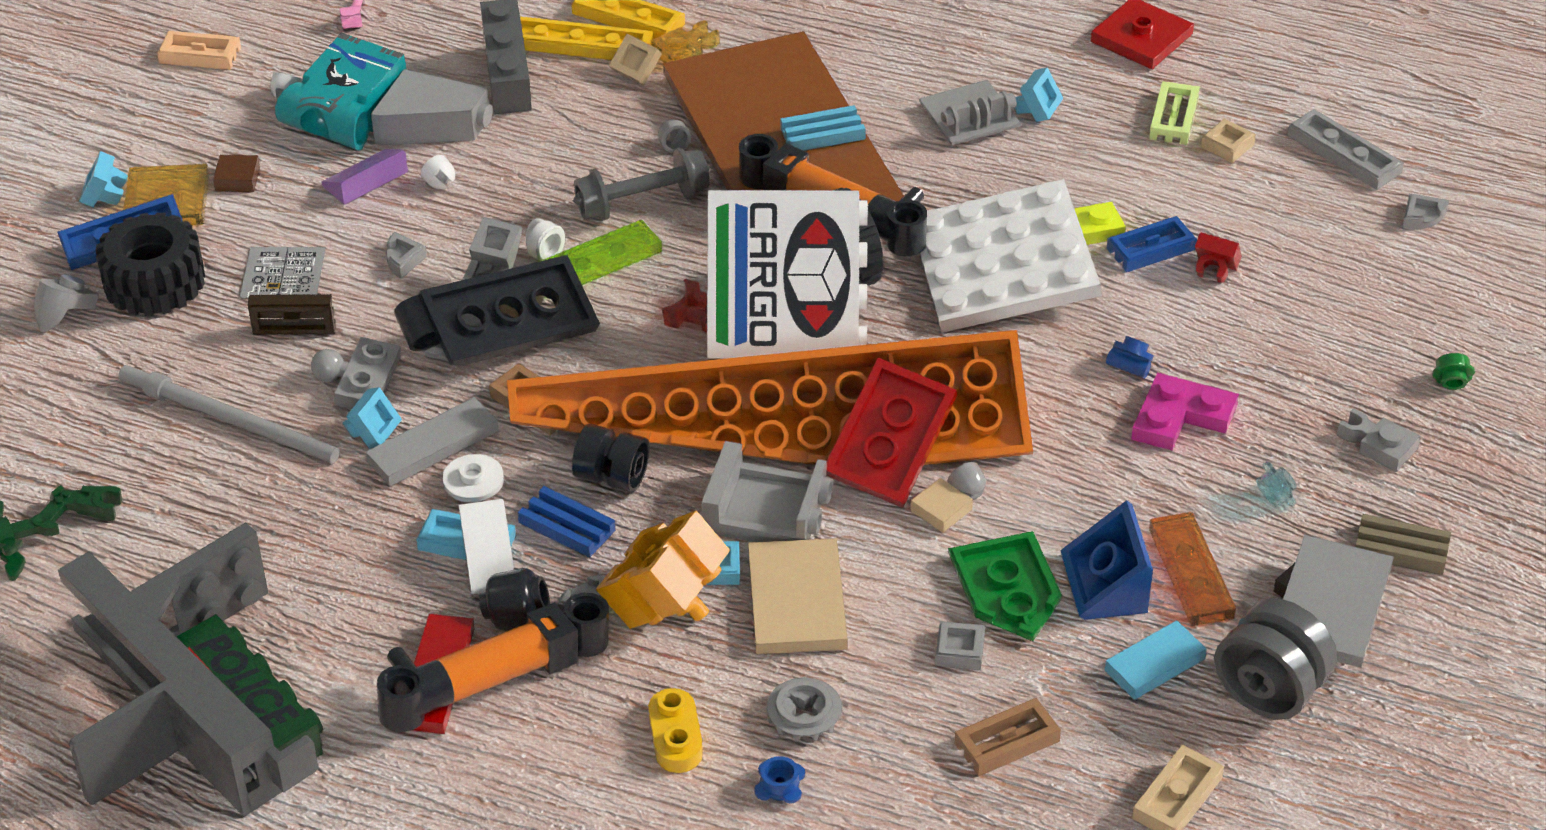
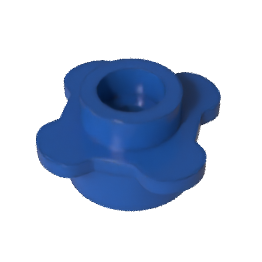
[754,756,805,804]

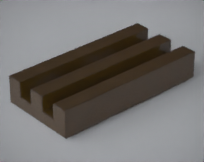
[247,294,336,335]

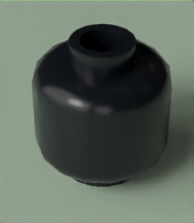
[479,568,550,631]

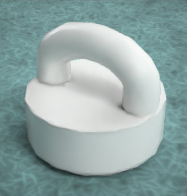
[526,218,565,261]

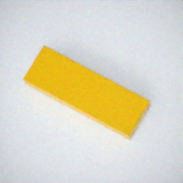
[571,0,685,44]

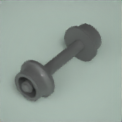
[573,148,710,221]

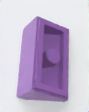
[321,149,408,205]

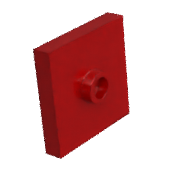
[1091,0,1194,70]

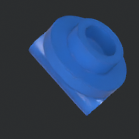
[1106,336,1154,379]

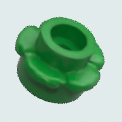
[1432,353,1475,390]

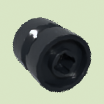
[572,423,650,493]

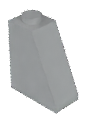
[371,69,493,145]

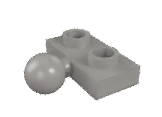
[311,337,401,409]

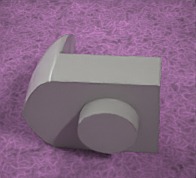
[34,275,99,333]

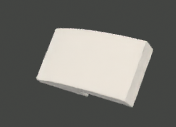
[459,499,514,594]

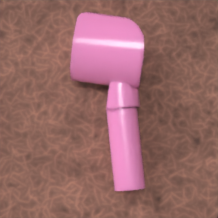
[339,0,363,30]

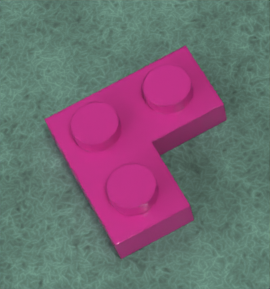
[1131,372,1239,451]

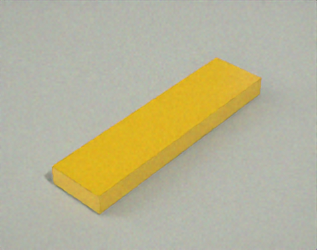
[520,16,653,60]

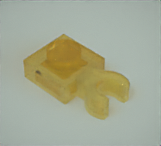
[651,20,720,63]

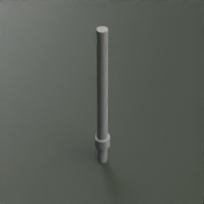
[119,365,340,464]

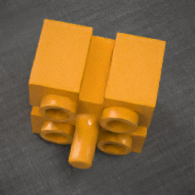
[596,510,730,629]

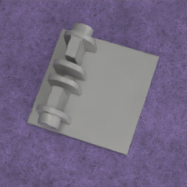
[919,80,1021,145]

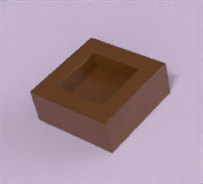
[213,155,260,192]

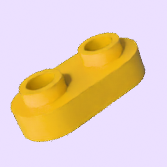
[648,688,703,773]

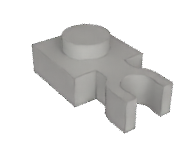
[1337,408,1421,472]

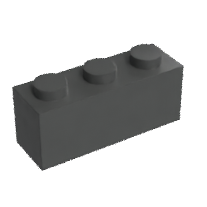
[480,0,532,114]

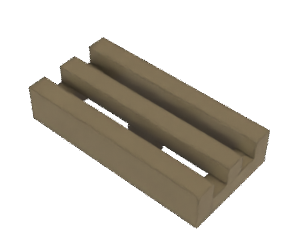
[1355,514,1451,575]

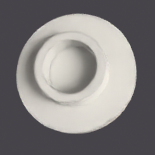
[443,454,504,502]

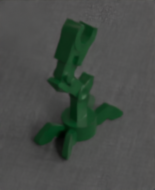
[0,485,122,581]

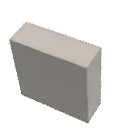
[935,621,985,671]

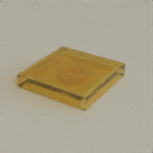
[123,164,209,225]

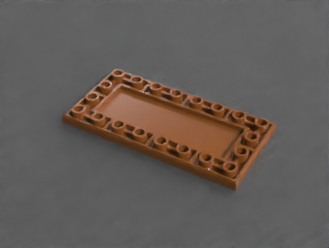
[663,31,904,201]

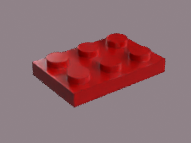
[827,358,957,508]

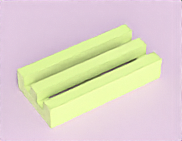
[1149,81,1200,145]

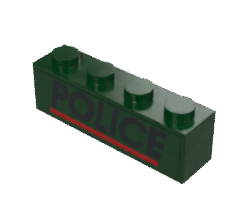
[176,614,323,757]

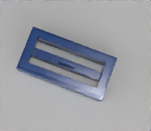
[1106,216,1197,273]
[518,486,616,558]

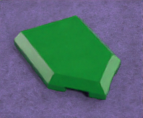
[948,531,1062,641]

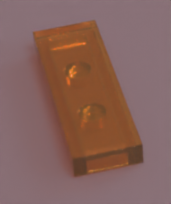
[1149,512,1236,627]

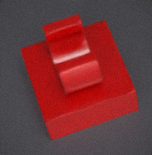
[1195,232,1242,283]

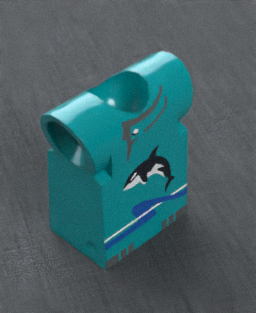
[275,32,407,151]

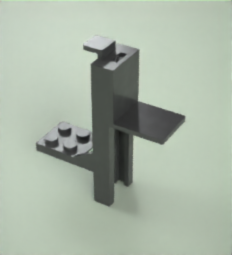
[58,522,318,817]

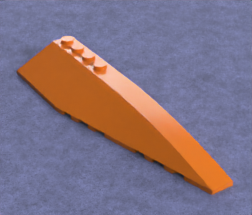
[507,330,1033,465]

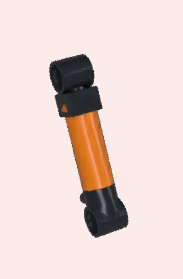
[739,134,927,257]
[377,592,609,732]

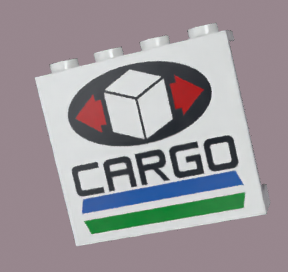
[707,190,868,359]

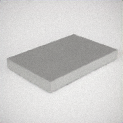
[1283,534,1394,668]

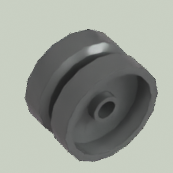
[1214,598,1338,720]

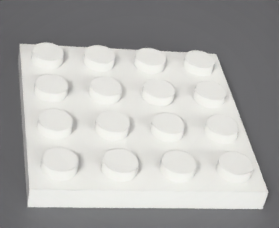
[919,179,1102,333]

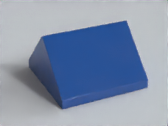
[1060,500,1153,620]

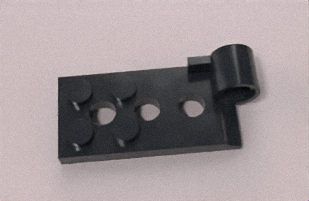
[394,255,600,366]

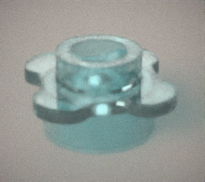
[1256,461,1296,507]

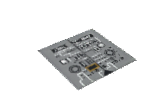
[240,247,326,298]

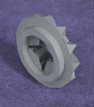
[767,677,842,742]

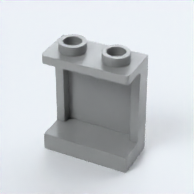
[702,441,833,542]

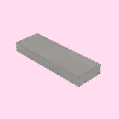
[1287,109,1404,190]
[366,397,499,486]

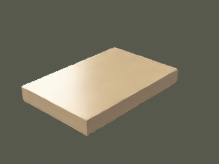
[748,538,848,654]

